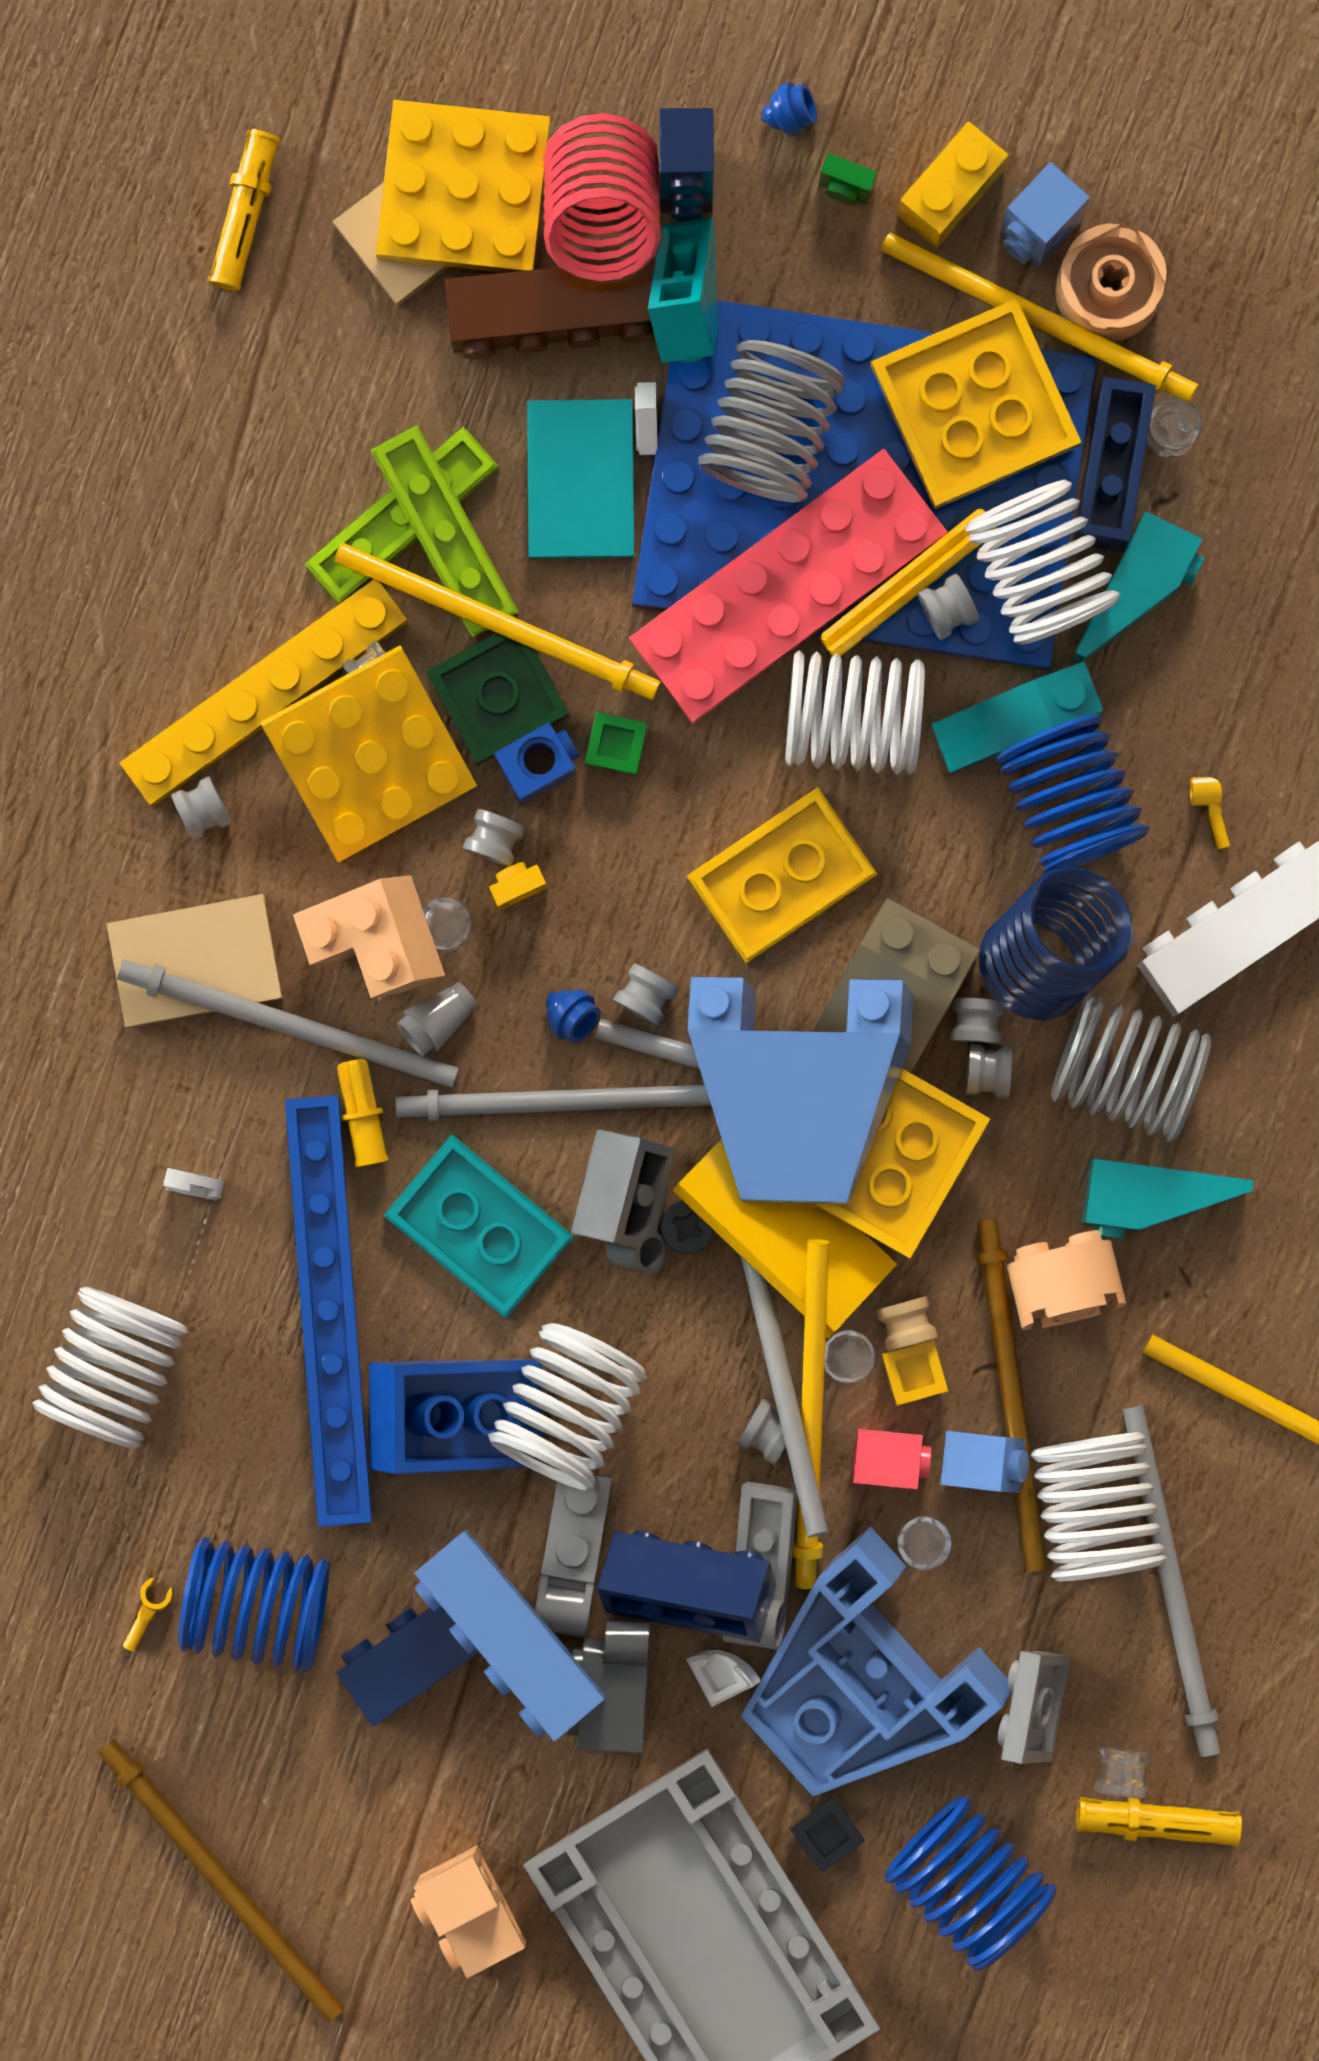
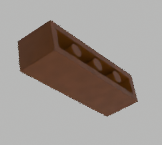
[444,257,655,359]

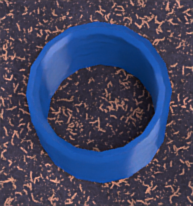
[995,714,1150,874]
[178,1536,330,1674]
[885,1797,1056,1971]

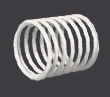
[965,480,1121,645]
[785,650,925,776]
[32,1286,188,1449]
[488,1323,647,1490]
[1030,1432,1167,1582]

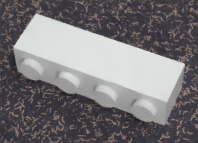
[1137,841,1319,1017]

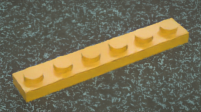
[119,579,408,808]

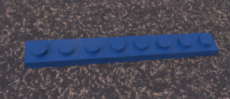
[285,1095,373,1527]

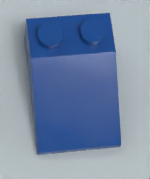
[369,1359,543,1474]

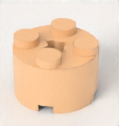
[1055,223,1167,342]
[1007,1230,1127,1330]

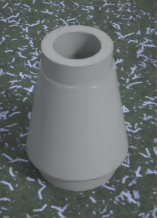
[397,982,478,1057]

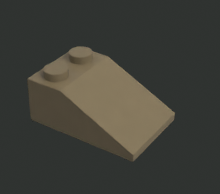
[812,898,980,1073]

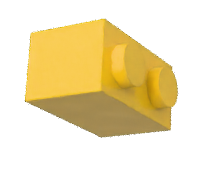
[897,121,1009,249]

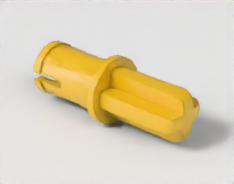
[337,1059,389,1167]

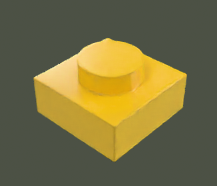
[489,862,548,911]
[881,1339,948,1406]

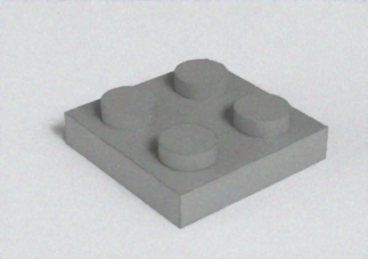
[998,1651,1071,1764]

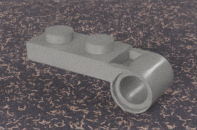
[535,1470,612,1638]
[722,1482,798,1650]

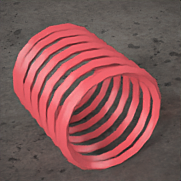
[543,113,661,282]

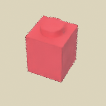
[851,1428,931,1489]

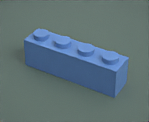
[414,1529,605,1742]

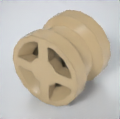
[876,1296,938,1351]

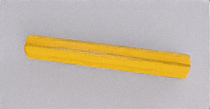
[820,509,997,657]

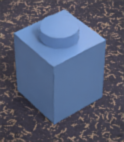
[940,1431,1029,1493]

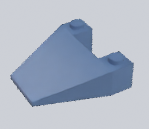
[687,977,914,1205]
[741,1527,1012,1796]

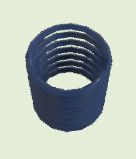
[979,866,1134,1021]

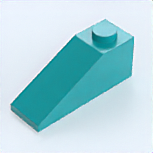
[648,217,718,363]
[1071,511,1205,664]
[931,661,1103,774]
[1081,1159,1254,1240]

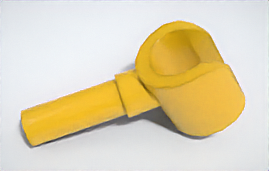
[1189,777,1230,849]
[123,1578,173,1652]

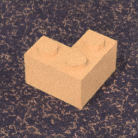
[293,875,445,998]
[411,1845,527,1978]

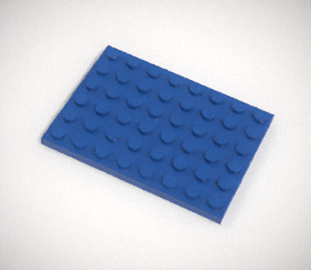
[632,300,1097,670]

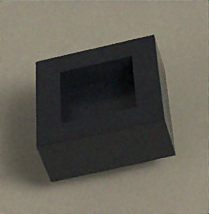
[789,1795,865,1873]

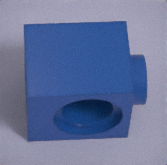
[494,722,580,806]

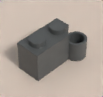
[571,1129,678,1274]
[568,1620,650,1753]

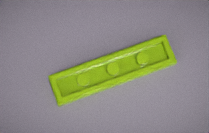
[370,425,518,638]
[305,426,499,604]

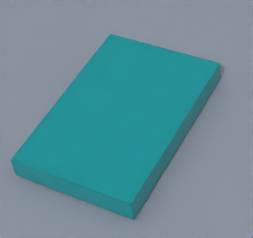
[527,399,634,560]
[383,1134,574,1319]

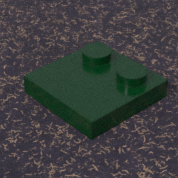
[426,633,570,766]

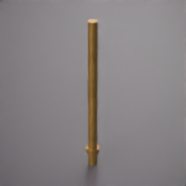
[976,1219,1047,1572]
[98,1739,345,2023]

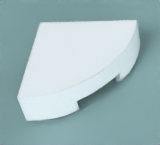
[635,382,657,455]
[163,1168,225,1201]
[686,1650,761,1707]

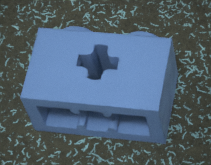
[1000,162,1090,269]

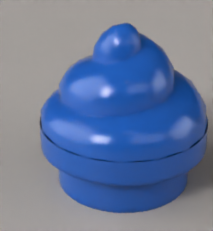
[761,82,817,136]
[546,989,600,1043]

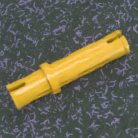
[207,129,281,291]
[1076,1797,1242,1847]

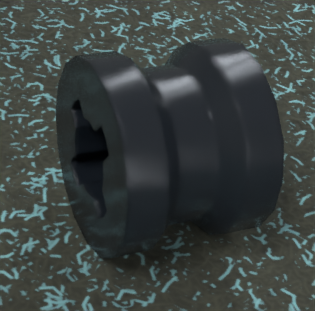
[661,1201,714,1254]

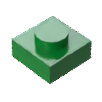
[819,153,877,205]
[585,712,648,777]

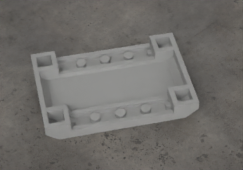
[523,1748,880,2061]

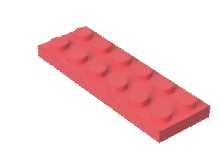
[629,449,948,725]

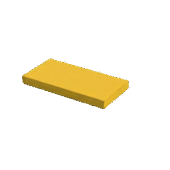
[672,1139,897,1338]

